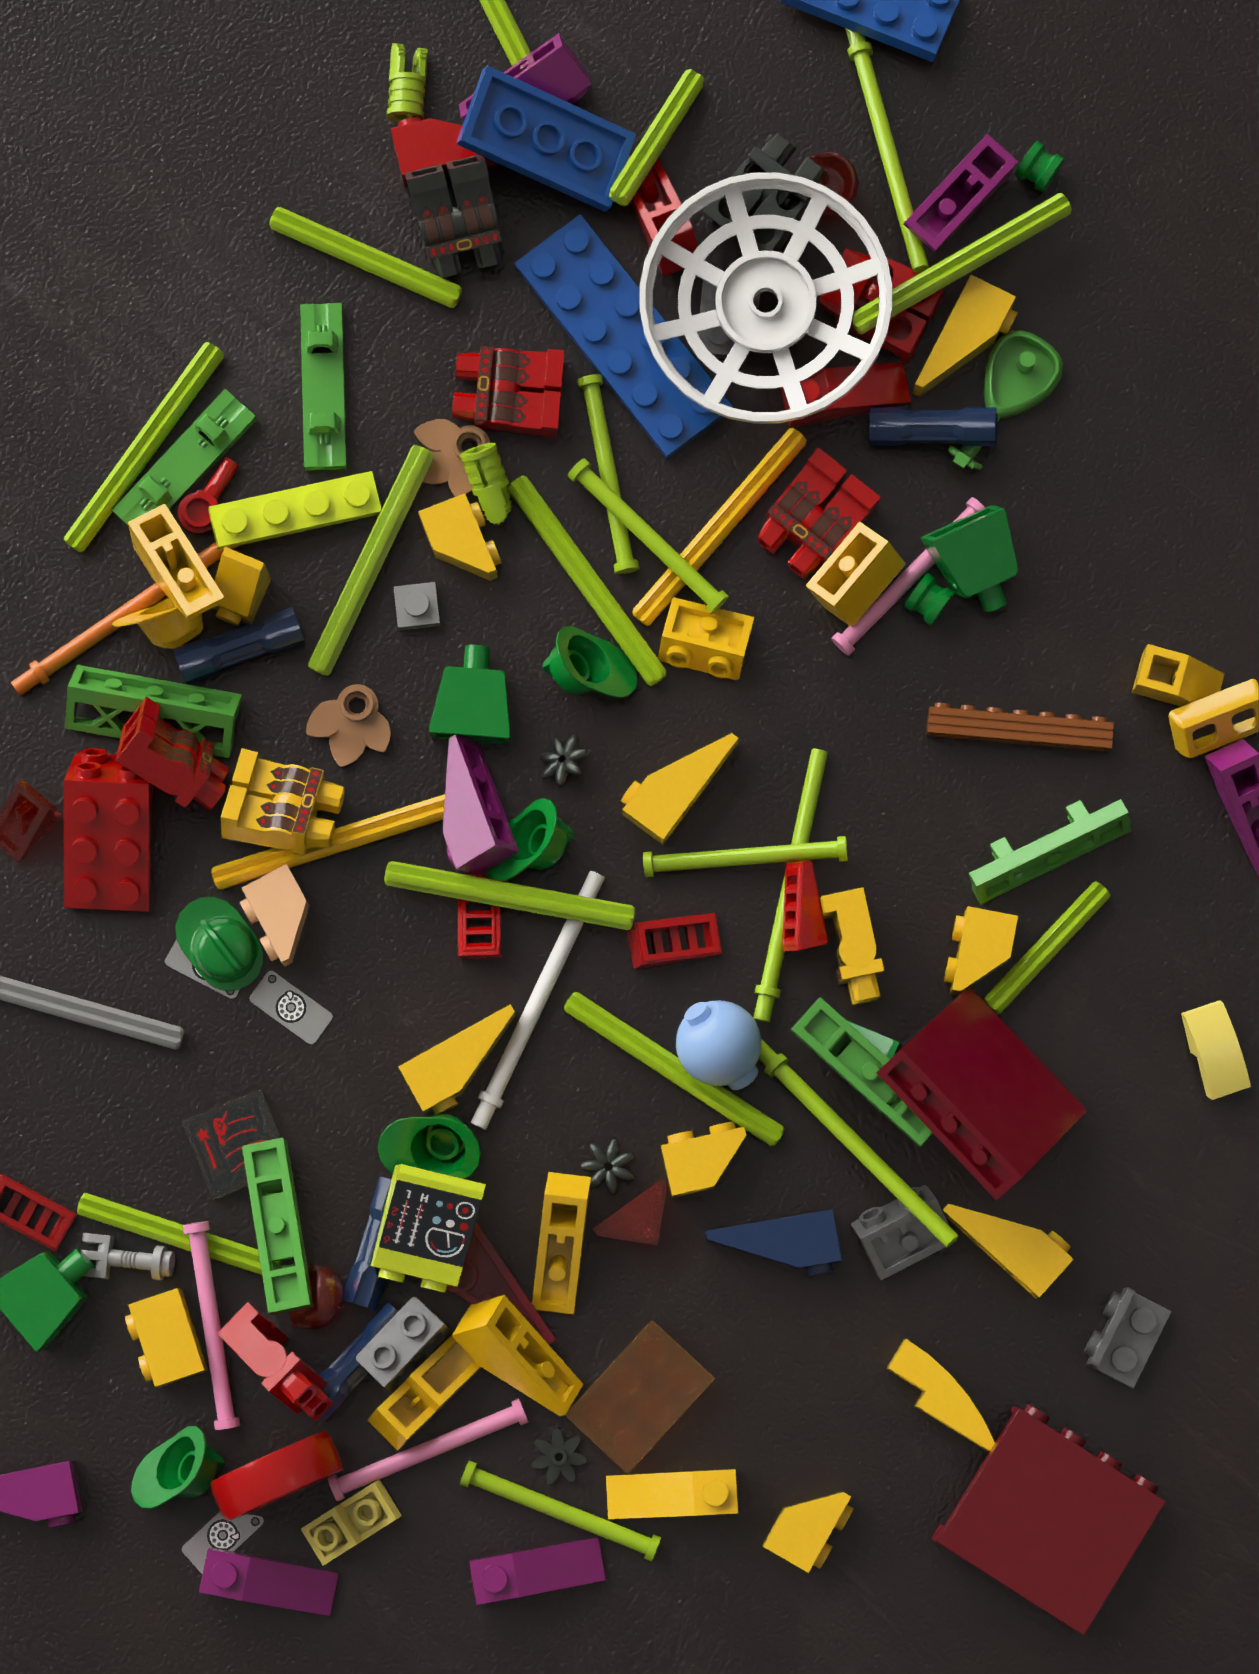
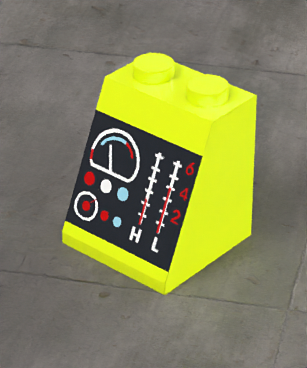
[371,1164,486,1293]

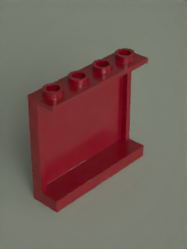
[877,986,1087,1200]
[931,1404,1166,1635]

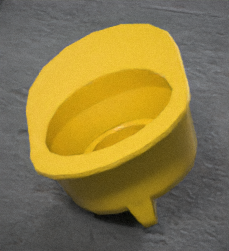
[112,596,203,649]

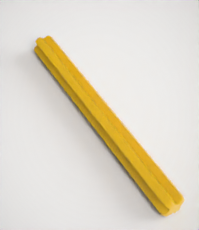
[632,428,807,626]
[211,794,445,889]

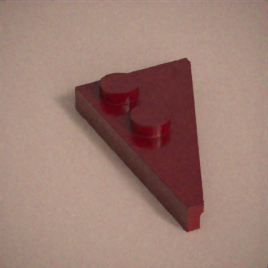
[446,1222,557,1346]

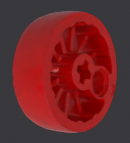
[210,1431,343,1522]

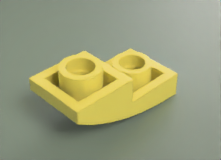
[1181,1000,1251,1100]
[301,1479,402,1566]

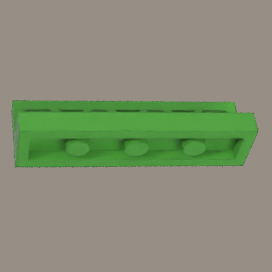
[65,665,242,758]

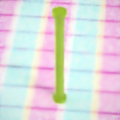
[577,374,640,574]
[567,458,729,614]
[643,836,848,877]
[460,1460,661,1562]

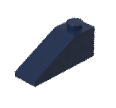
[705,1209,842,1276]

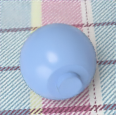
[676,1000,761,1090]

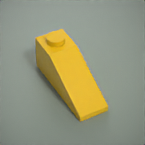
[913,275,1018,397]
[128,504,225,620]
[621,733,739,845]
[398,1004,516,1115]
[532,1172,591,1315]
[942,1204,1074,1299]
[452,1295,583,1416]
[606,1469,738,1519]

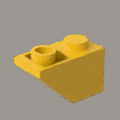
[418,493,502,581]
[1132,644,1225,706]
[944,906,1018,995]
[661,1121,746,1198]
[762,1492,854,1573]

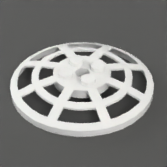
[639,173,892,424]

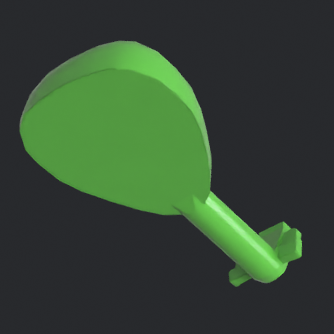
[948,330,1064,471]

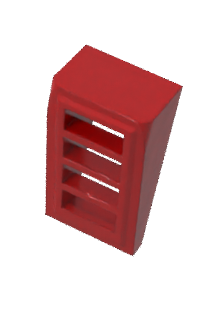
[782,860,828,951]
[458,873,502,959]
[627,913,722,969]
[0,1174,77,1252]

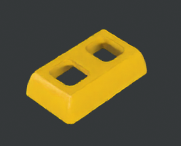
[1168,679,1259,758]

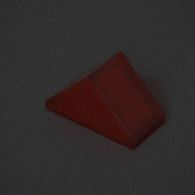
[0,779,62,863]
[593,1179,667,1247]

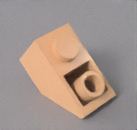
[240,864,309,967]

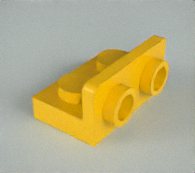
[658,597,754,680]

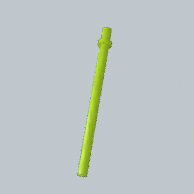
[845,28,929,273]
[753,748,828,1023]
[758,1039,959,1248]

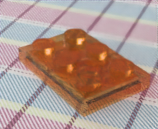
[565,1320,715,1474]

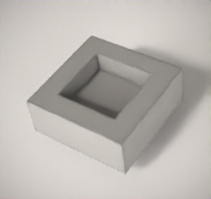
[394,582,441,631]

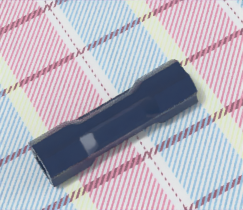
[869,407,998,446]
[173,607,305,684]
[341,1177,392,1311]
[319,1302,398,1421]

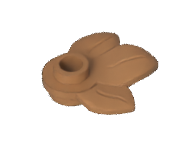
[414,419,490,497]
[306,684,391,767]

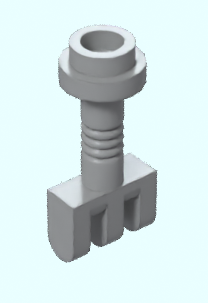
[81,1233,175,1280]

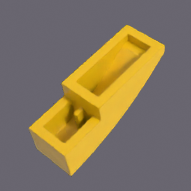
[368,1335,481,1451]
[886,1339,995,1452]

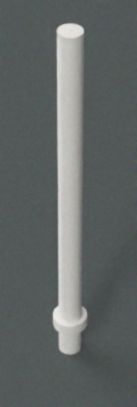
[470,871,605,1130]

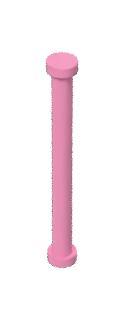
[831,497,985,656]
[183,1221,240,1430]
[328,1399,529,1501]

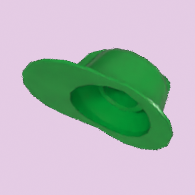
[542,626,637,698]
[485,798,575,881]
[176,897,263,991]
[378,1114,481,1179]
[131,1426,225,1509]

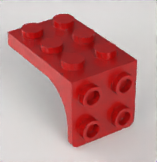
[64,748,154,912]

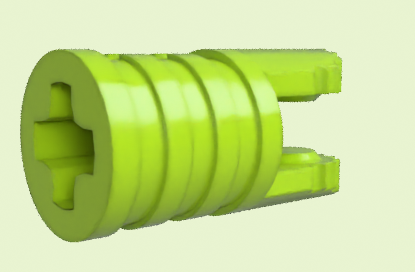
[386,43,428,123]
[460,443,513,525]

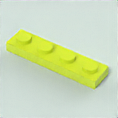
[208,471,382,550]

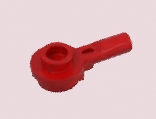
[178,457,239,534]

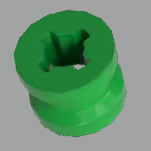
[1014,141,1065,193]
[904,573,955,626]

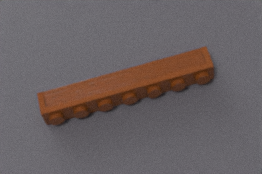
[926,703,1114,752]

